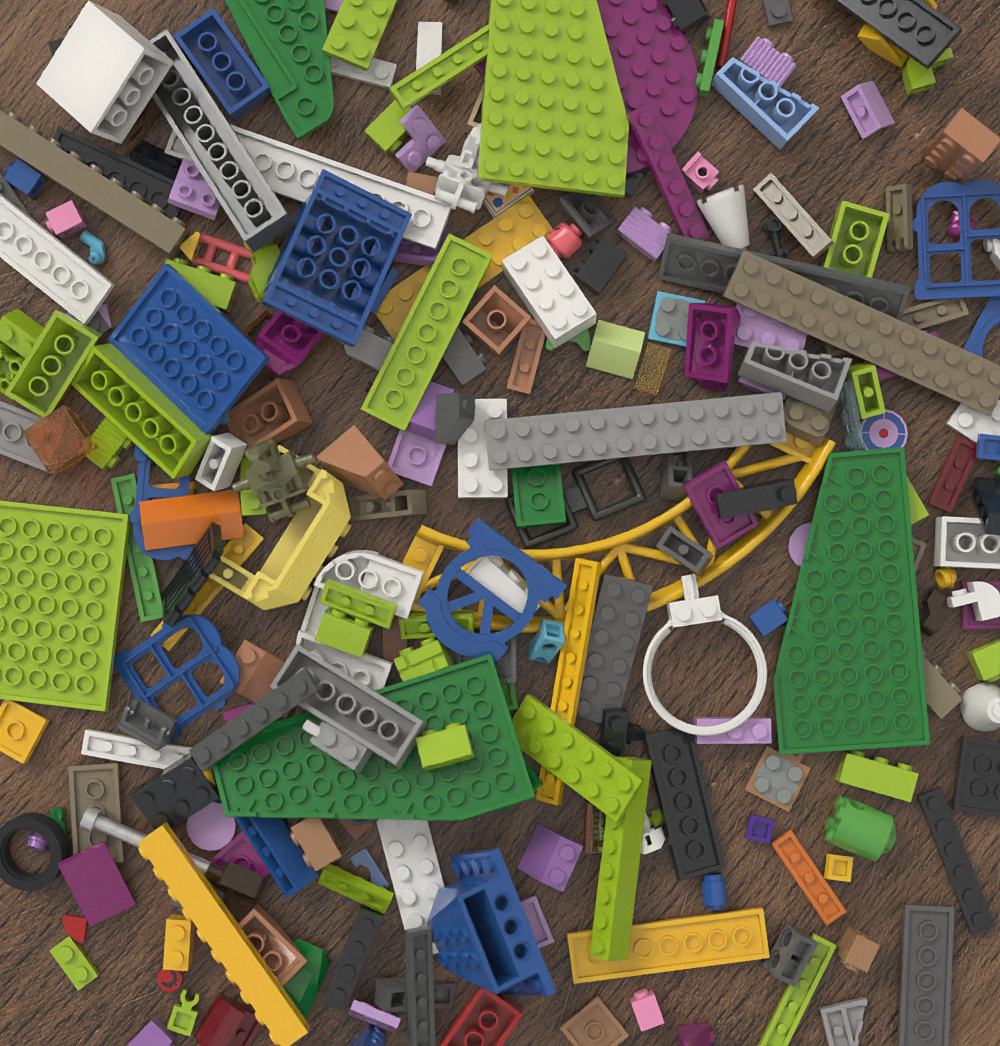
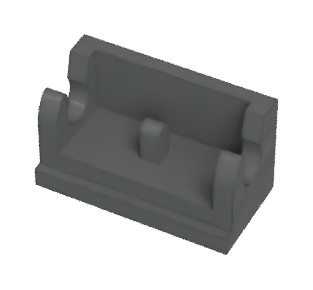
[117,698,178,751]

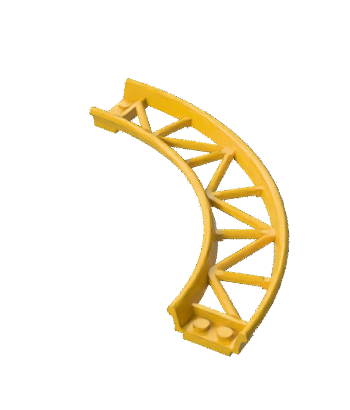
[402,433,836,633]

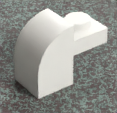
[946,582,1000,621]

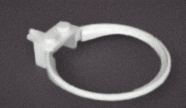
[643,574,767,736]

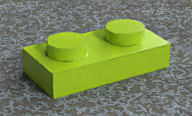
[50,936,100,991]

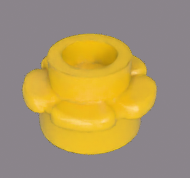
[935,567,957,589]

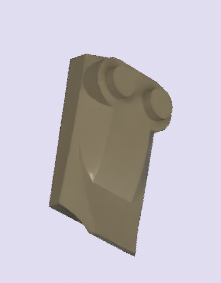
[783,354,845,447]

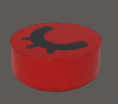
[157,969,184,992]

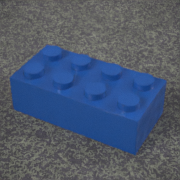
[174,8,272,122]

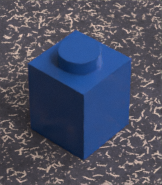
[4,158,47,200]
[747,599,788,637]

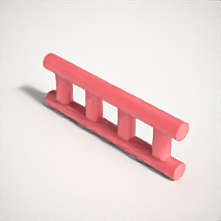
[193,233,253,284]

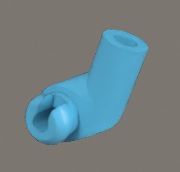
[79,230,106,265]

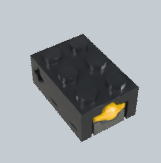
[130,753,220,830]

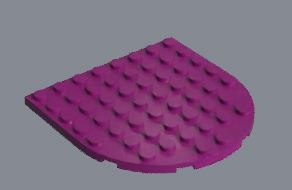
[474,0,698,174]

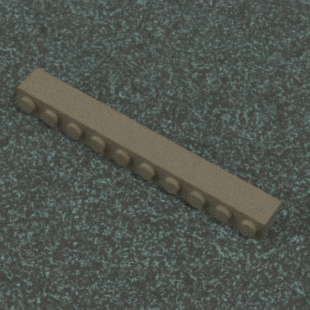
[0,105,189,258]

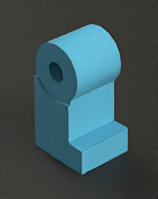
[527,619,565,664]

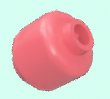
[547,222,582,259]

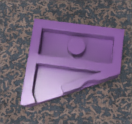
[392,223,450,266]

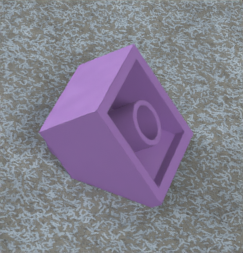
[517,823,583,892]

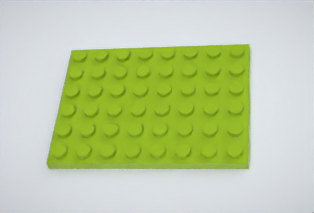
[0,501,130,711]

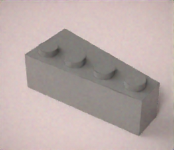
[737,342,852,412]

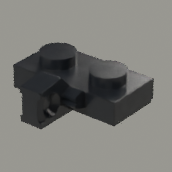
[599,708,646,757]

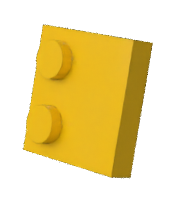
[0,700,50,764]

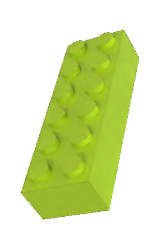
[71,343,212,479]

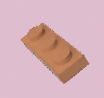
[506,319,545,395]

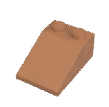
[227,378,313,457]
[219,639,291,719]
[238,904,308,986]

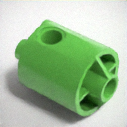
[824,795,896,862]

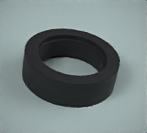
[0,812,70,891]

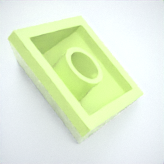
[585,320,645,380]

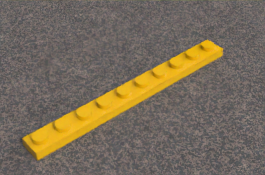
[536,558,602,805]

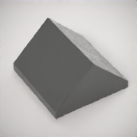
[558,192,617,244]

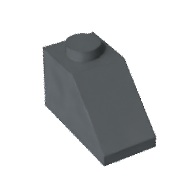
[435,393,475,445]

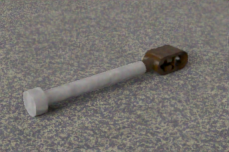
[79,805,268,905]

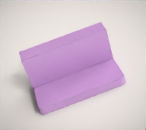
[841,81,895,139]

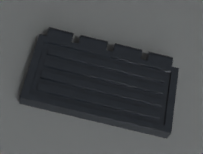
[162,522,223,627]

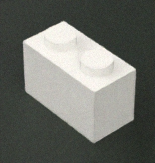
[195,433,247,491]

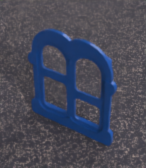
[913,180,1000,301]
[129,444,232,561]
[114,614,240,743]

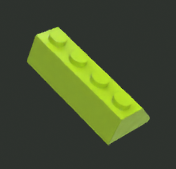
[4,310,102,420]

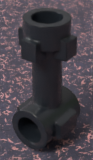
[763,216,789,259]

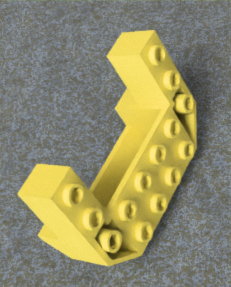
[209,445,351,611]

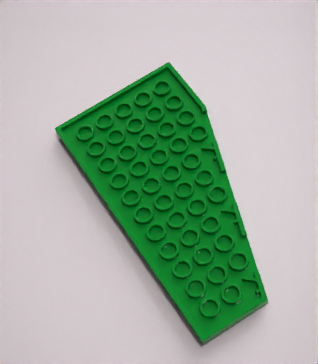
[773,447,930,755]
[212,654,536,821]

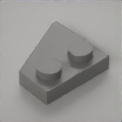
[819,996,868,1046]

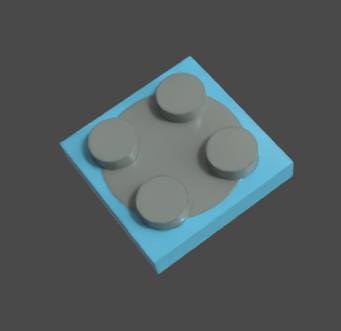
[647,291,705,347]

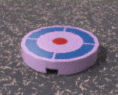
[858,409,908,450]

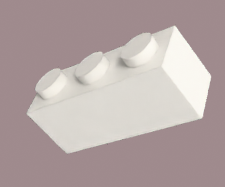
[466,556,541,614]

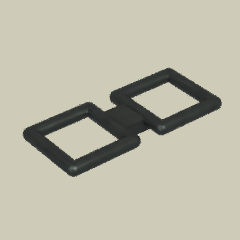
[505,457,646,550]

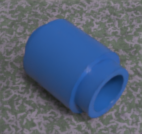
[701,873,728,910]

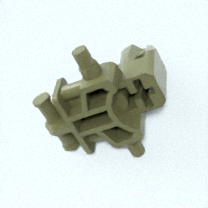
[232,439,316,523]

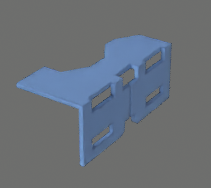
[350,847,389,887]

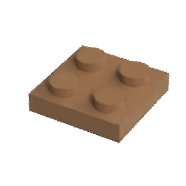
[559,995,629,1046]

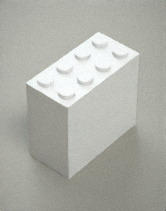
[36,1,174,144]

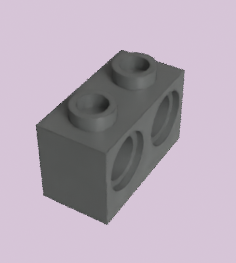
[763,923,818,987]

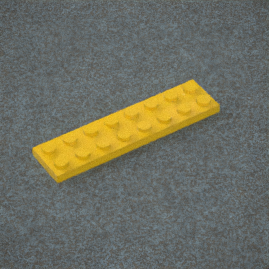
[375,195,553,340]
[567,907,770,984]

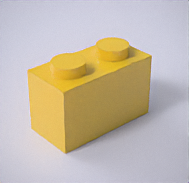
[163,914,195,971]

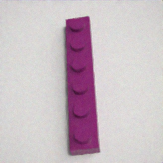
[626,103,710,241]

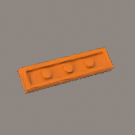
[770,829,847,926]

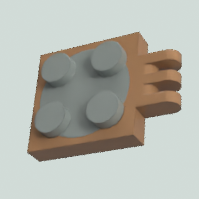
[744,746,811,812]

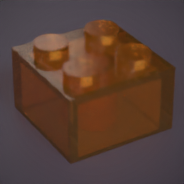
[22,405,98,475]

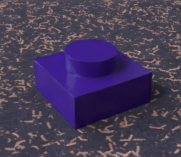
[744,813,775,844]

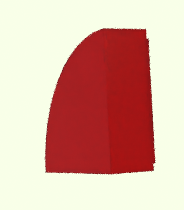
[62,914,88,943]

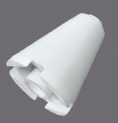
[697,184,750,250]
[960,683,1000,732]

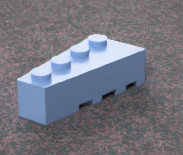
[711,57,820,150]

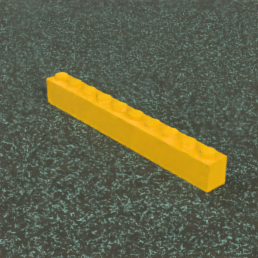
[138,822,310,1046]

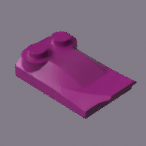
[684,303,741,392]
[256,311,325,375]

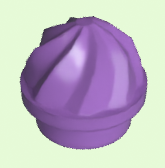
[27,830,49,852]

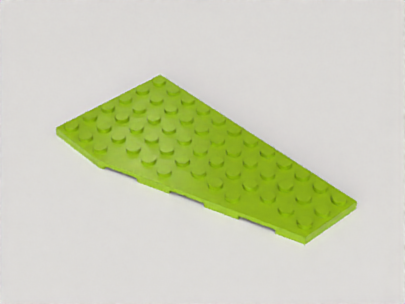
[477,0,629,198]

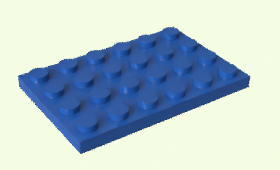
[108,263,270,435]

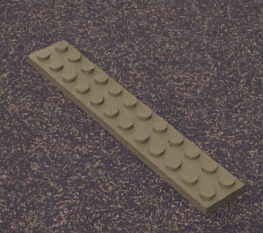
[722,250,1000,416]

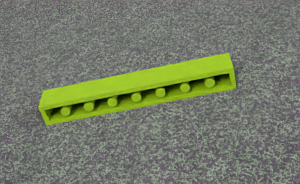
[589,756,652,961]

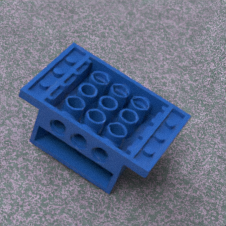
[262,169,412,347]
[427,848,556,996]

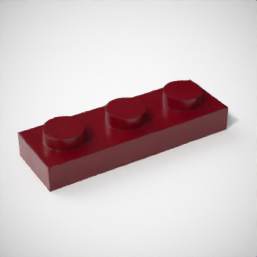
[927,436,977,514]

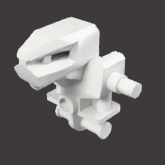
[425,123,509,214]

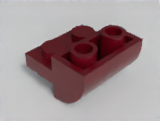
[194,993,261,1046]

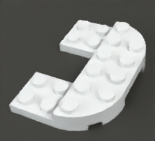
[296,550,424,691]

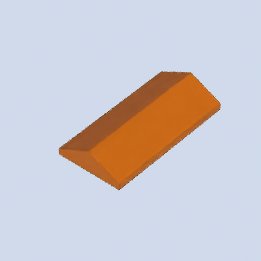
[139,490,244,551]

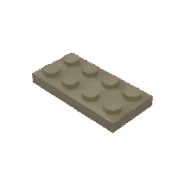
[68,762,125,863]

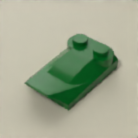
[255,938,331,1019]

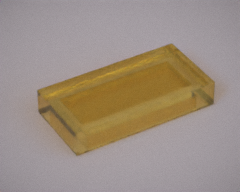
[634,342,671,396]

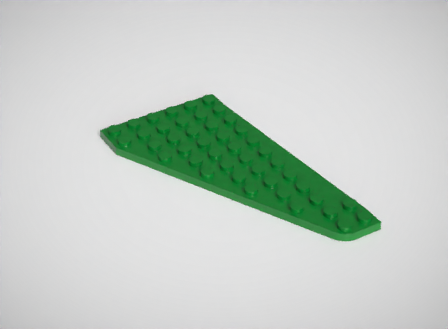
[225,0,335,141]

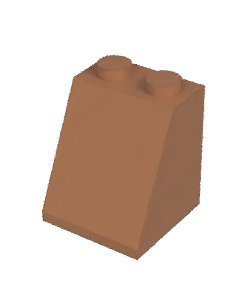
[316,425,404,500]

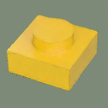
[824,854,853,882]

